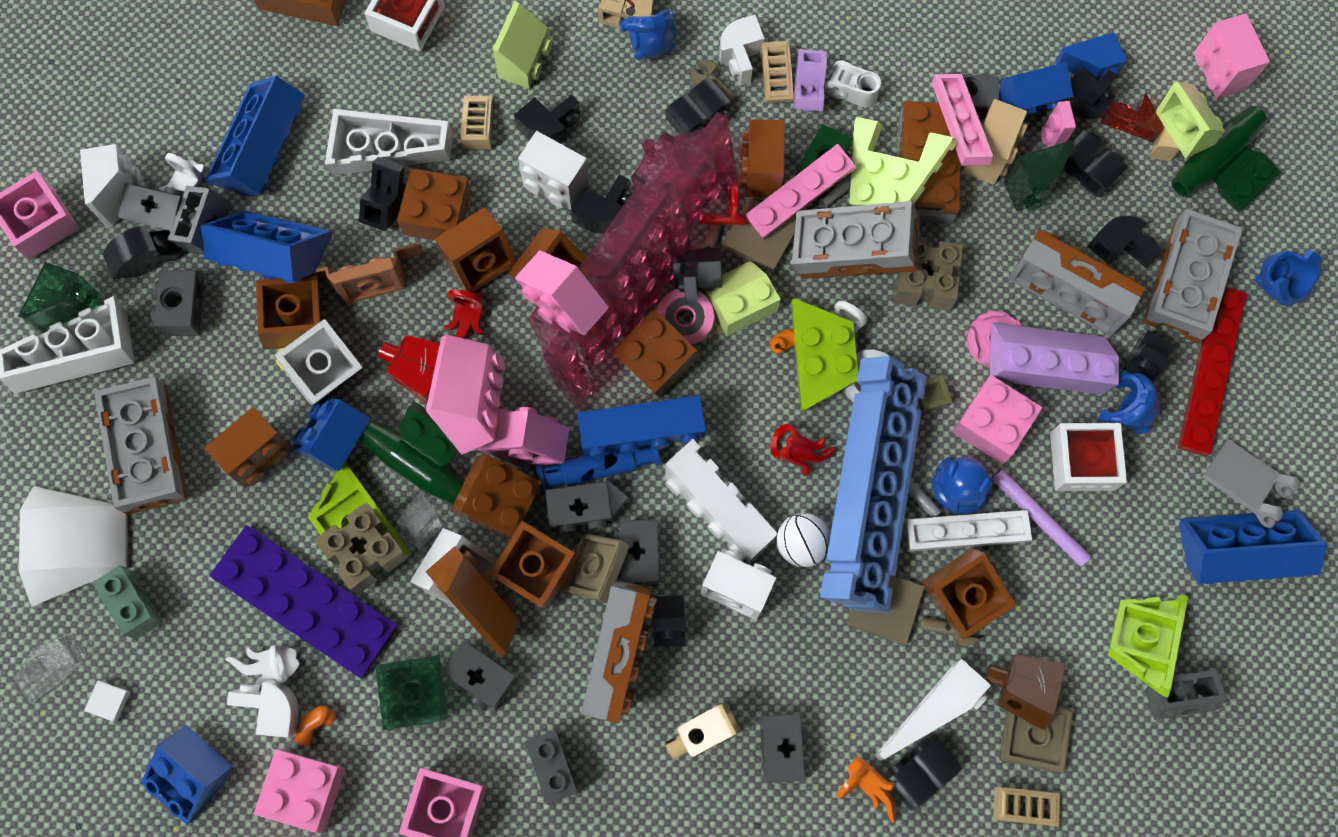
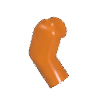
[769,329,795,354]
[294,705,336,747]

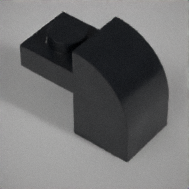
[1063,68,1118,119]
[514,94,580,144]
[359,157,406,231]
[571,174,632,234]
[1087,216,1163,268]
[103,226,180,279]
[673,247,722,304]
[1123,330,1175,382]
[653,596,686,647]

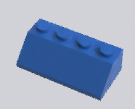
[204,76,305,196]
[200,210,332,283]
[577,395,706,458]
[1179,510,1327,584]

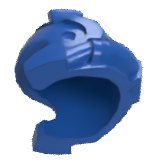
[618,9,677,60]
[1256,249,1322,306]
[1098,370,1161,434]
[931,457,992,514]

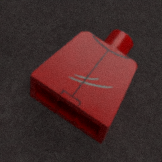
[378,335,440,404]

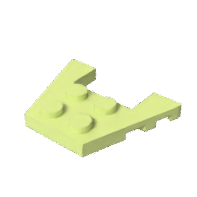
[849,117,957,206]

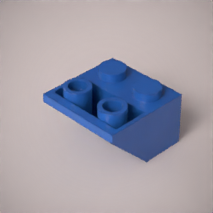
[999,62,1073,115]
[291,399,370,471]
[141,725,233,825]

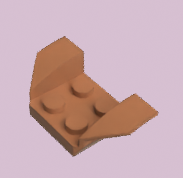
[305,243,424,305]

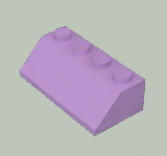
[990,323,1119,394]

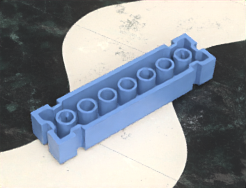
[820,356,927,614]

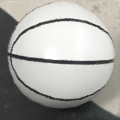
[777,513,831,567]

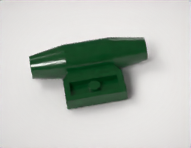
[1171,106,1281,212]
[360,401,465,505]

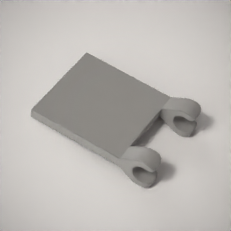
[1202,439,1300,528]

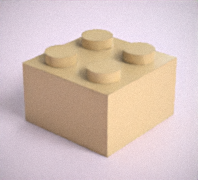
[962,99,1028,185]

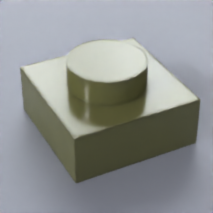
[918,375,953,413]

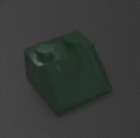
[1004,140,1074,212]
[18,262,101,334]
[375,655,449,732]

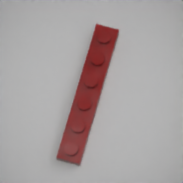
[1177,287,1247,457]

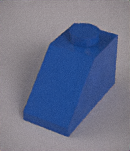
[1055,32,1127,81]

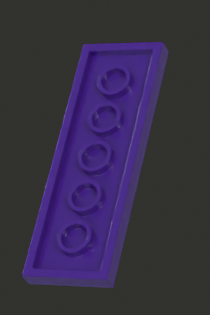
[209,525,399,679]

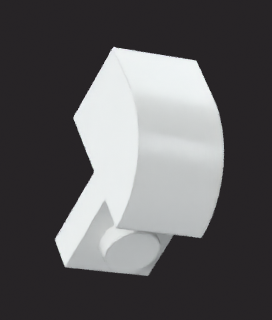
[719,15,764,86]
[227,680,299,738]

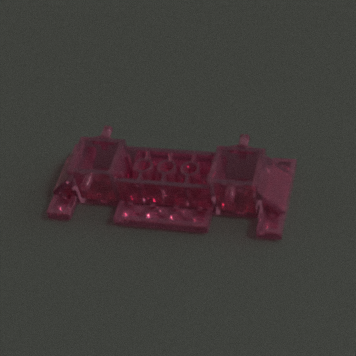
[528,112,739,407]

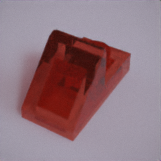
[1100,93,1164,143]

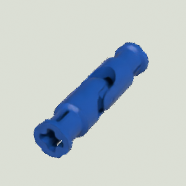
[536,445,661,492]

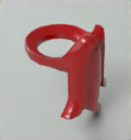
[683,183,747,226]
[443,289,484,339]
[770,424,837,476]

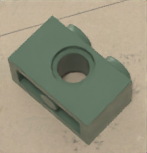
[92,565,163,640]

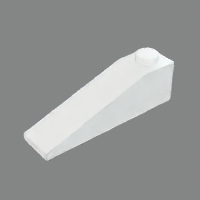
[875,659,991,760]

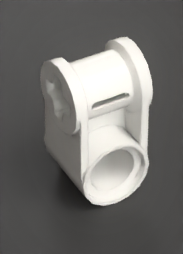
[824,61,881,108]

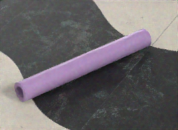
[992,469,1092,567]

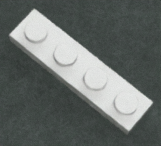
[905,510,1032,552]

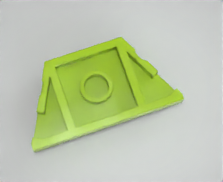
[791,299,858,412]
[308,461,412,565]
[1108,595,1188,698]

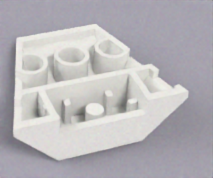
[19,486,128,608]

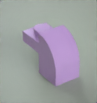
[793,49,827,112]

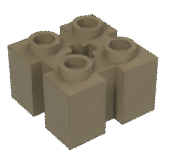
[892,238,963,311]
[314,502,409,595]

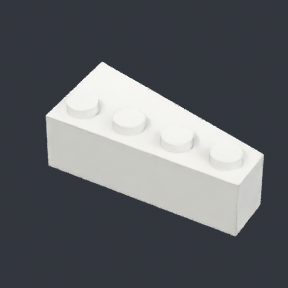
[325,109,454,175]
[0,296,134,393]
[665,439,778,564]

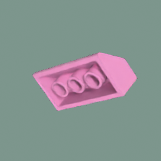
[426,335,506,455]

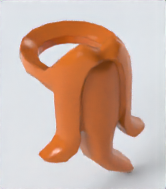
[836,756,896,823]

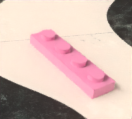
[932,74,993,166]
[745,144,856,239]

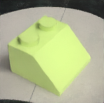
[493,1,552,89]
[1155,82,1225,159]
[700,261,781,337]

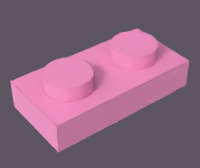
[1041,101,1076,154]

